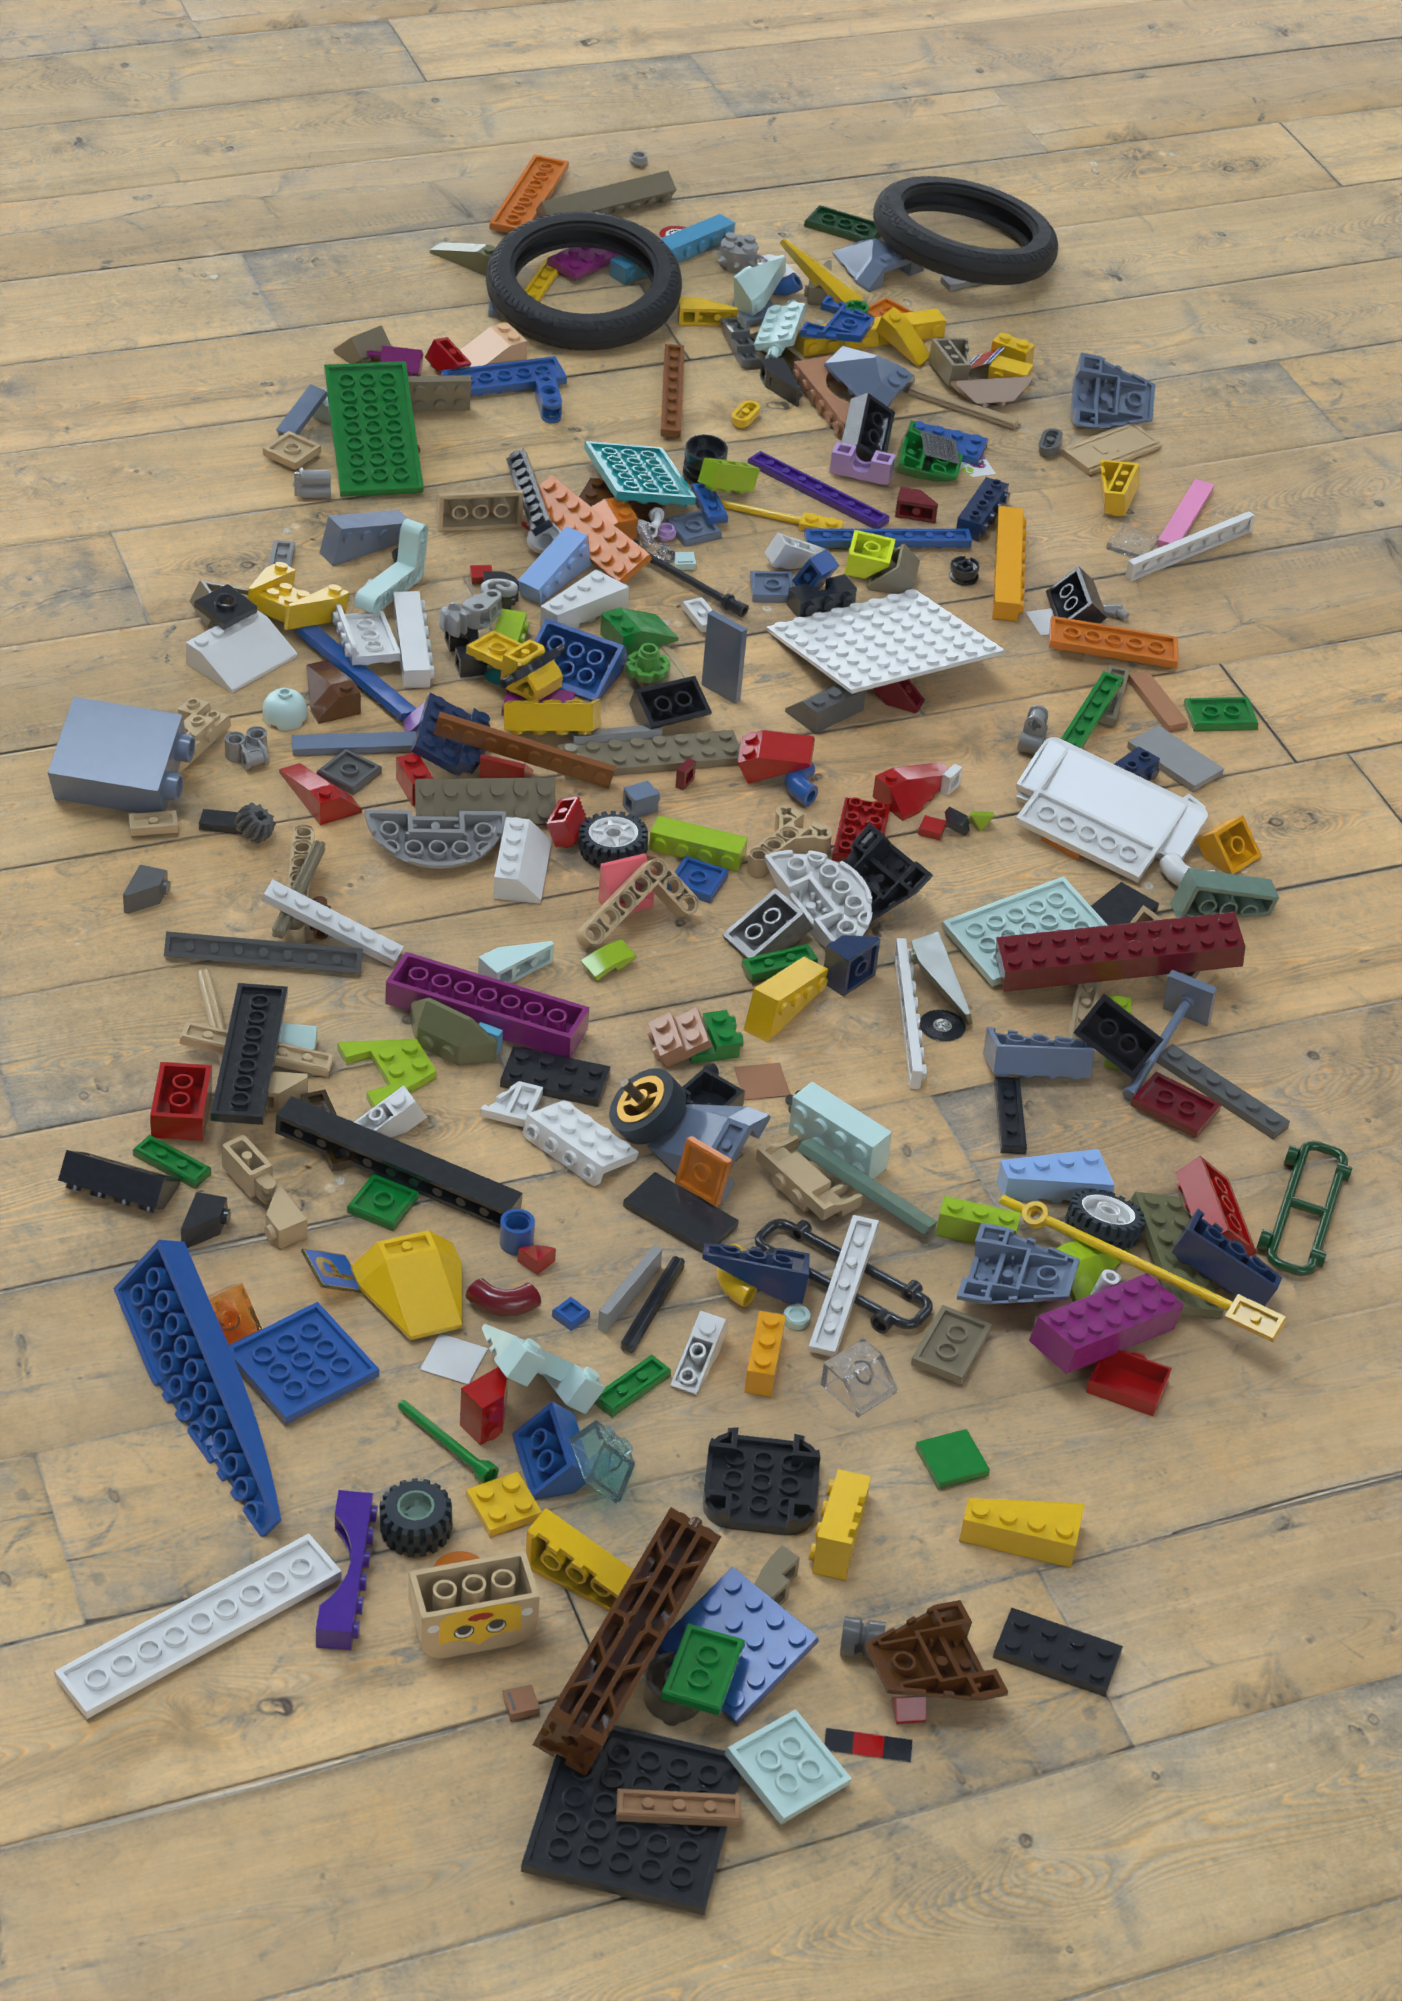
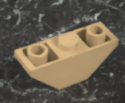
[266,1072,308,1112]

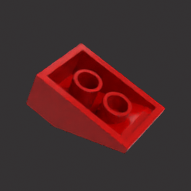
[738,730,815,784]

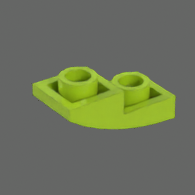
[581,939,637,981]

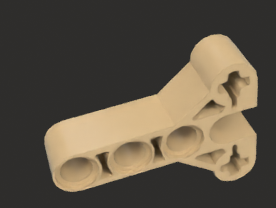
[747,805,832,878]

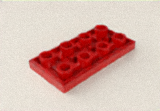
[832,797,890,862]

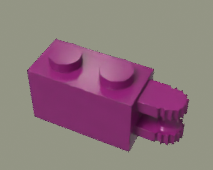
[366,345,424,376]

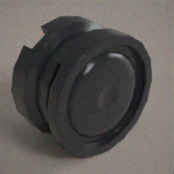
[949,556,980,586]

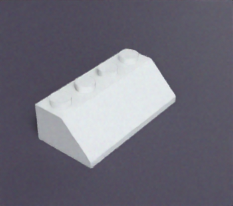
[493,817,552,904]

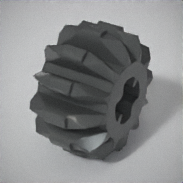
[234,802,276,844]

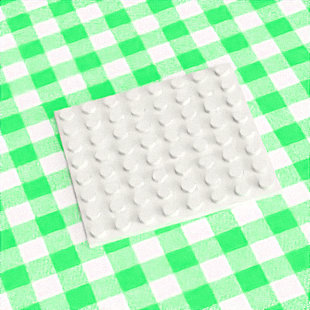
[766,589,1005,694]

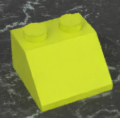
[844,530,896,579]

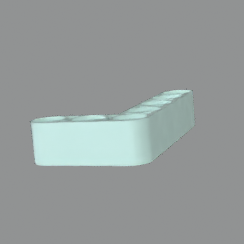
[354,519,428,614]

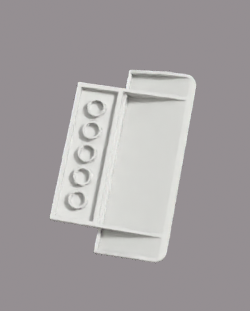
[1015,737,1208,883]

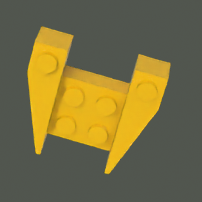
[247,562,350,630]

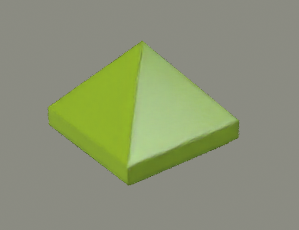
[968,811,994,831]

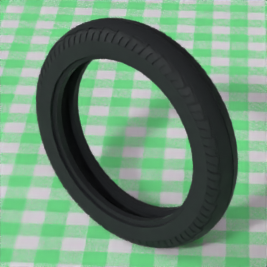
[873,176,1058,285]
[486,211,682,350]

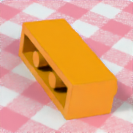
[744,1311,786,1397]

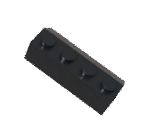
[58,1150,181,1213]

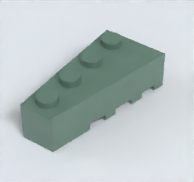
[1170,868,1280,918]

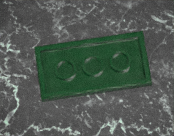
[804,205,880,242]

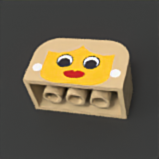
[408,1550,540,1658]

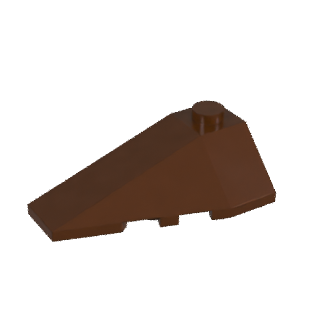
[307,660,361,724]

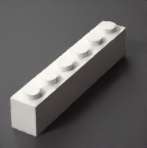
[393,591,434,689]

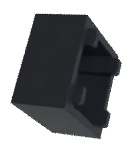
[683,1068,745,1106]

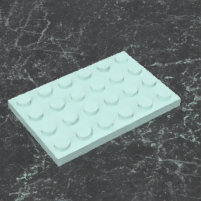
[942,876,1107,987]

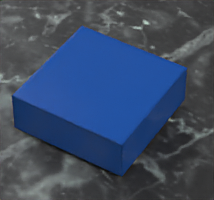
[552,1297,590,1331]

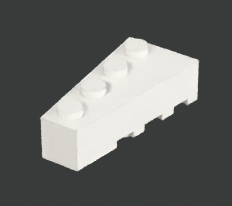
[540,570,629,628]

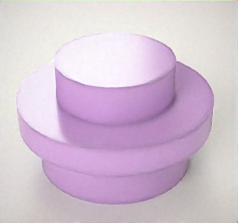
[656,523,676,542]

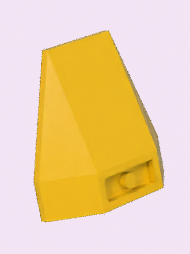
[351,1230,462,1340]

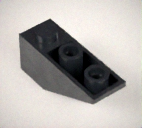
[760,358,802,406]

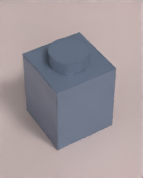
[622,781,660,818]

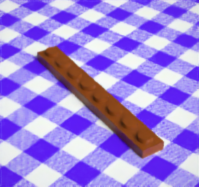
[660,344,684,438]
[433,712,616,789]

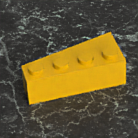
[743,957,828,1043]
[809,1469,871,1581]
[959,1498,1085,1568]
[526,1508,633,1611]

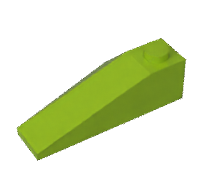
[1056,1240,1130,1302]

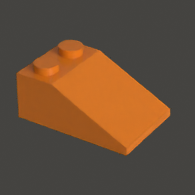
[592,497,638,540]

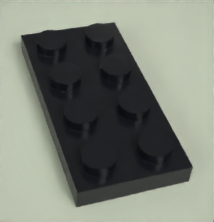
[500,1046,611,1107]
[993,1607,1123,1697]

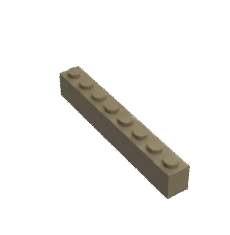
[535,170,677,217]

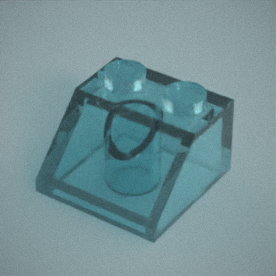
[569,1420,635,1504]

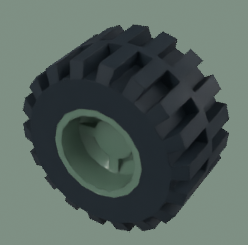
[379,1478,452,1557]

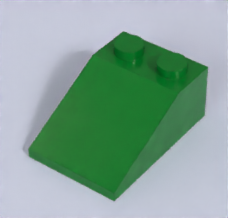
[600,608,679,655]

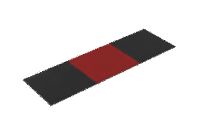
[824,1728,913,1762]

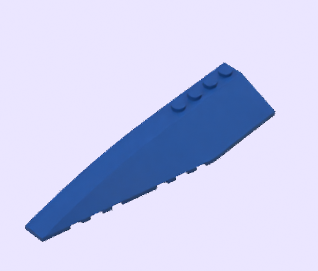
[113,1240,282,1537]

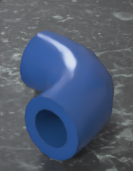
[773,273,803,296]
[785,762,818,807]

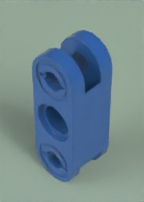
[535,374,562,424]

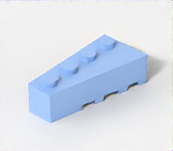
[518,526,591,605]
[997,1149,1114,1204]

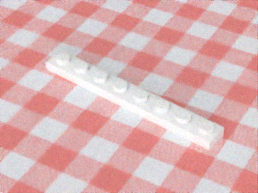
[1125,511,1255,582]
[894,938,927,1089]

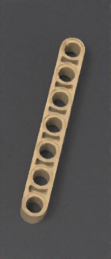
[283,824,315,944]

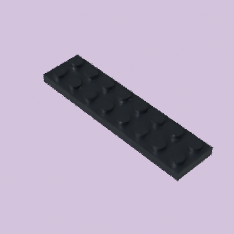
[211,983,288,1125]

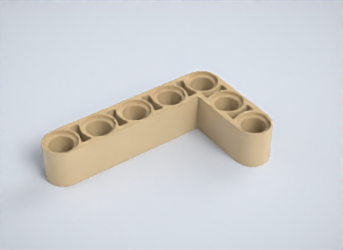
[576,858,700,947]

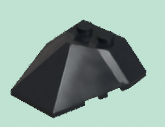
[843,823,933,921]

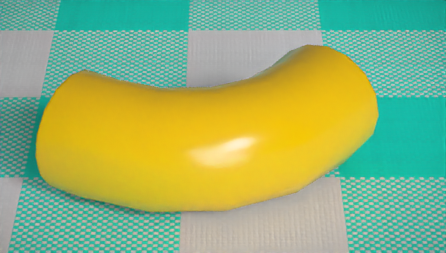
[716,1244,757,1308]

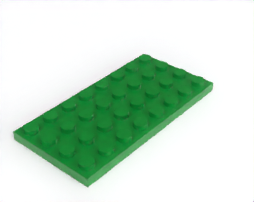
[324,361,424,497]

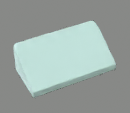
[279,1023,317,1050]

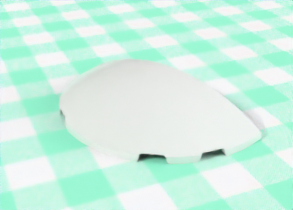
[764,850,873,947]

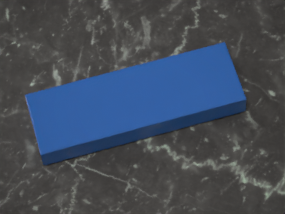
[691,483,728,524]

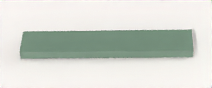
[797,1138,937,1235]

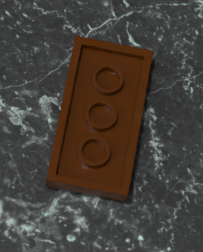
[579,478,667,523]

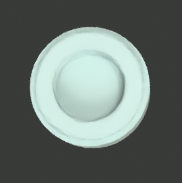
[784,1304,811,1331]

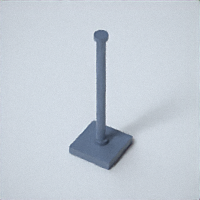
[1122,970,1217,1101]

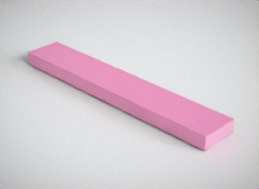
[1157,479,1215,547]

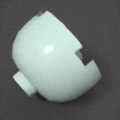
[262,688,308,731]

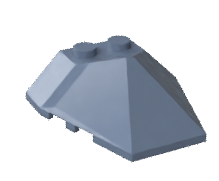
[833,238,924,292]
[824,346,915,407]
[1070,353,1155,429]
[957,1223,1080,1305]

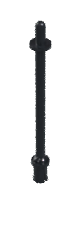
[633,539,749,617]

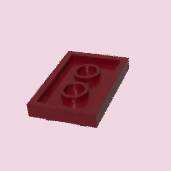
[1131,1071,1222,1138]

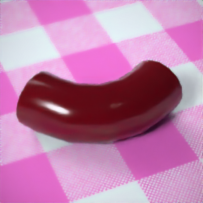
[465,1278,542,1317]

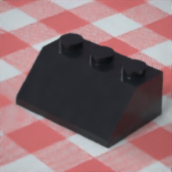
[842,393,895,462]
[1046,566,1107,624]
[629,675,712,729]
[1073,993,1164,1078]

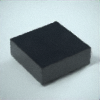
[945,806,970,835]

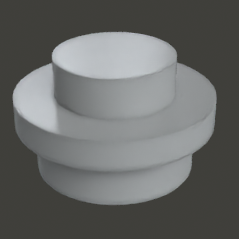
[630,151,648,167]

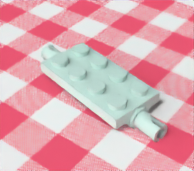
[754,300,807,359]

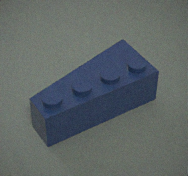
[1171,1208,1282,1306]

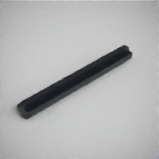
[621,1256,685,1353]

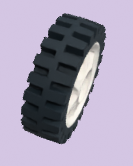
[579,811,648,868]
[1065,1189,1146,1250]

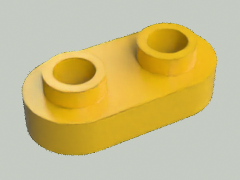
[731,400,760,428]

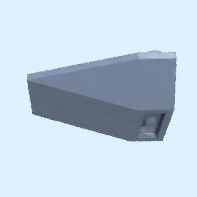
[648,1104,771,1205]

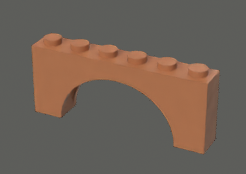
[792,355,850,439]

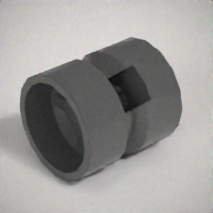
[840,1616,886,1659]

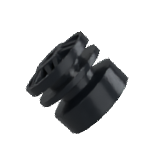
[682,434,728,485]

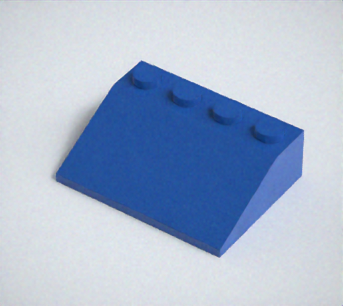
[534,618,628,701]

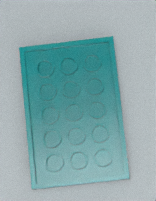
[584,441,696,507]

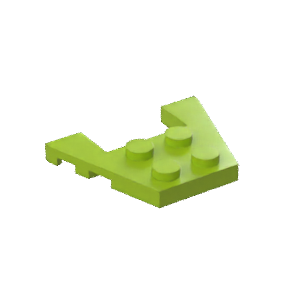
[337,1039,436,1108]

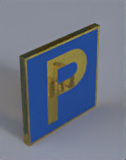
[301,1248,364,1294]

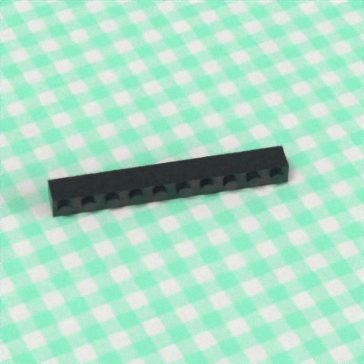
[275,1096,523,1228]

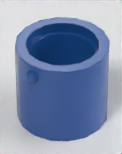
[499,1209,535,1256]

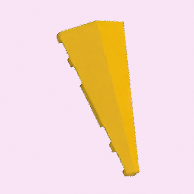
[779,238,865,304]

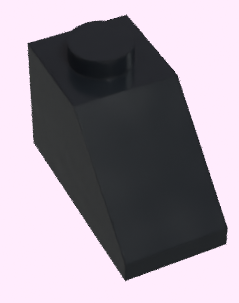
[181,1192,231,1248]

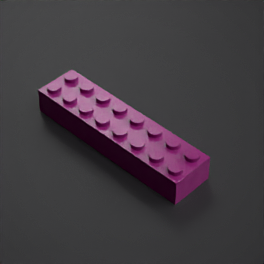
[385,952,589,1058]

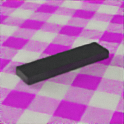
[994,1076,1027,1154]

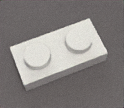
[682,597,712,633]

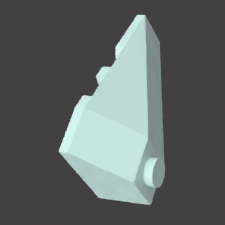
[733,255,786,317]

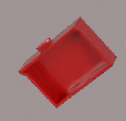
[1086,1349,1172,1417]

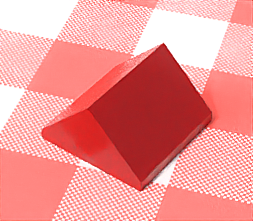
[479,754,534,778]

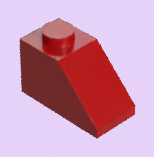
[425,337,471,370]

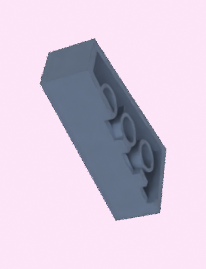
[320,510,408,566]
[983,1027,1094,1080]

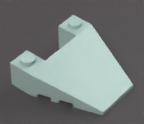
[482,1324,605,1414]

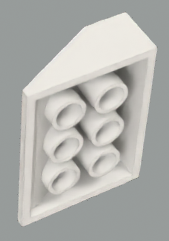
[185,610,298,693]

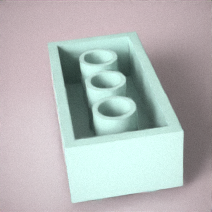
[788,1082,892,1179]

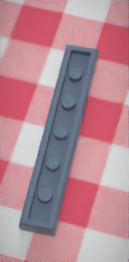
[292,731,417,756]

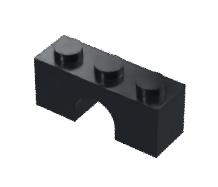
[787,574,857,617]
[444,627,489,678]

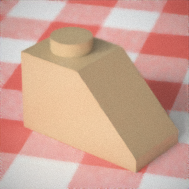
[264,1186,307,1249]

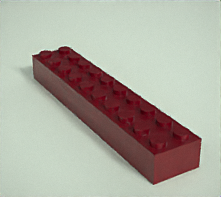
[995,912,1246,992]

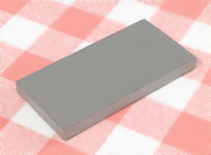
[1127,725,1224,792]

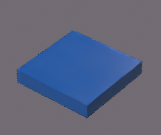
[667,856,729,903]

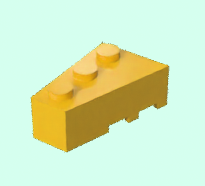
[1100,459,1140,516]

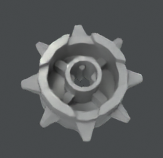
[713,232,764,274]

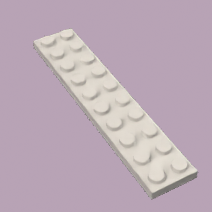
[54,1533,342,1719]

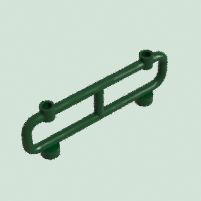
[1256,1141,1353,1276]

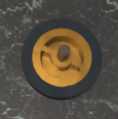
[609,1068,686,1145]

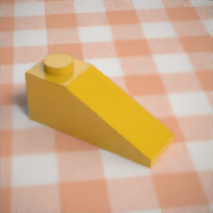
[677,297,738,326]
[876,307,930,368]

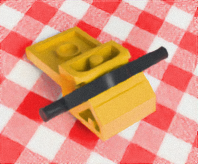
[466,630,566,700]

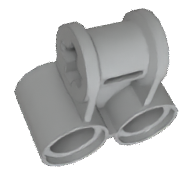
[1017,705,1048,755]
[225,726,269,770]

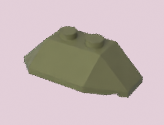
[411,998,497,1066]

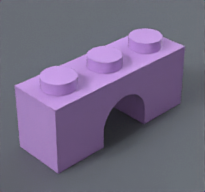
[829,442,896,486]

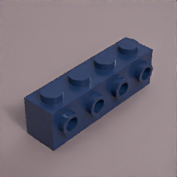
[956,477,1010,542]
[1114,746,1160,781]

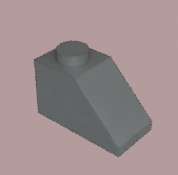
[123,865,171,914]

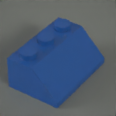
[512,1402,595,1500]

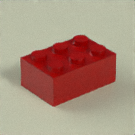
[150,1062,213,1141]

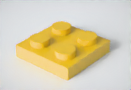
[466,1472,542,1538]

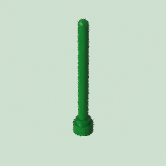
[398,1400,499,1484]

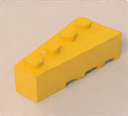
[504,698,601,735]

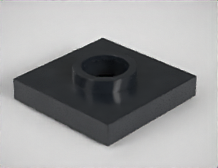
[194,584,257,630]

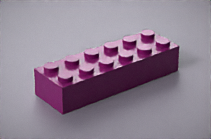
[1029,1273,1184,1374]

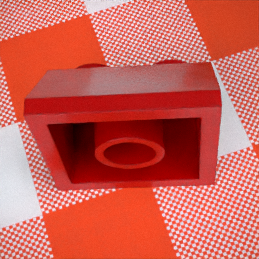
[460,1367,508,1446]

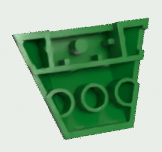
[894,420,963,482]

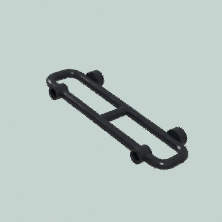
[755,1219,933,1334]

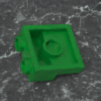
[689,1010,744,1064]

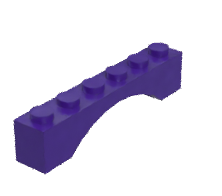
[316,1490,378,1650]

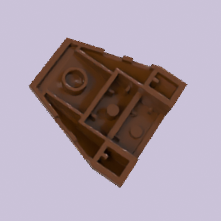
[864,1600,1008,1701]

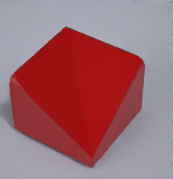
[518,1245,556,1275]

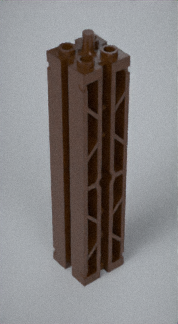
[532,1507,722,1776]

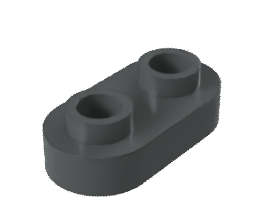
[1039,428,1063,457]

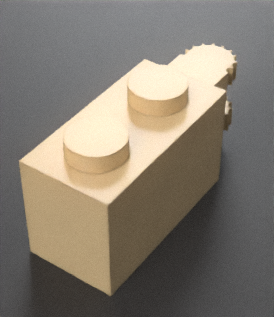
[222,1135,276,1205]

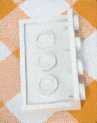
[332,604,400,666]
[522,1100,639,1186]

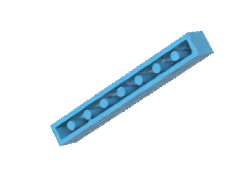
[610,214,735,285]

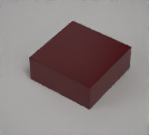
[675,758,696,790]

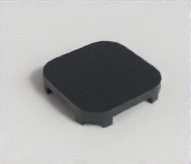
[702,1427,821,1535]

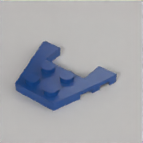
[799,295,875,343]

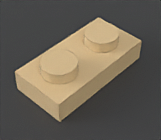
[128,810,178,836]

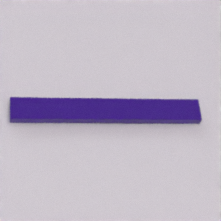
[747,451,890,529]

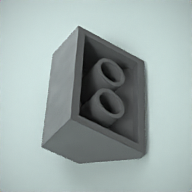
[785,684,866,734]

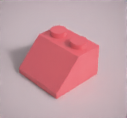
[598,853,654,913]

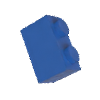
[792,549,840,590]

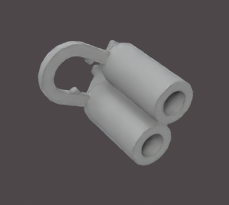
[293,467,331,498]

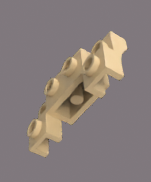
[178,697,231,773]
[756,1135,863,1221]

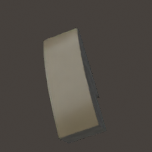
[755,1545,800,1605]

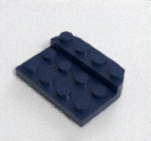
[411,692,490,776]

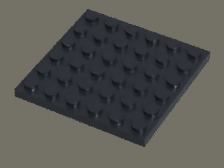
[521,1725,741,1915]

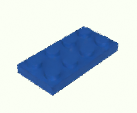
[901,421,988,465]

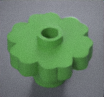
[625,643,671,684]

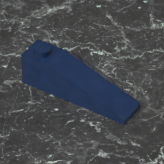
[702,1243,810,1304]

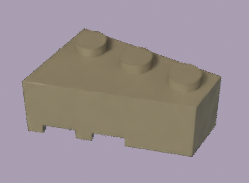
[928,338,971,388]

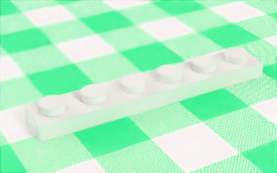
[261,879,404,967]
[809,1215,879,1358]

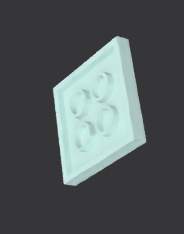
[725,1709,852,1825]

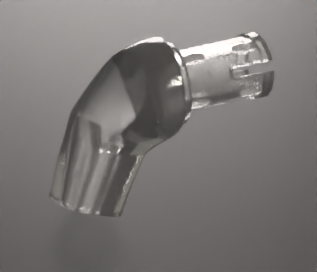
[636,523,675,564]

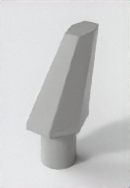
[1103,604,1130,620]

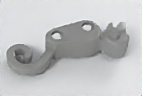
[439,578,518,638]

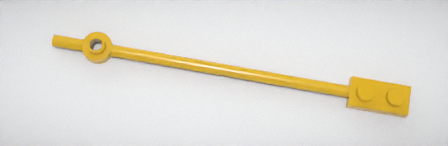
[602,478,844,531]
[999,1195,1287,1343]

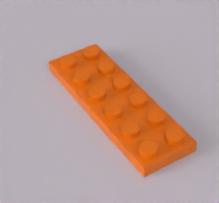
[1049,616,1178,669]

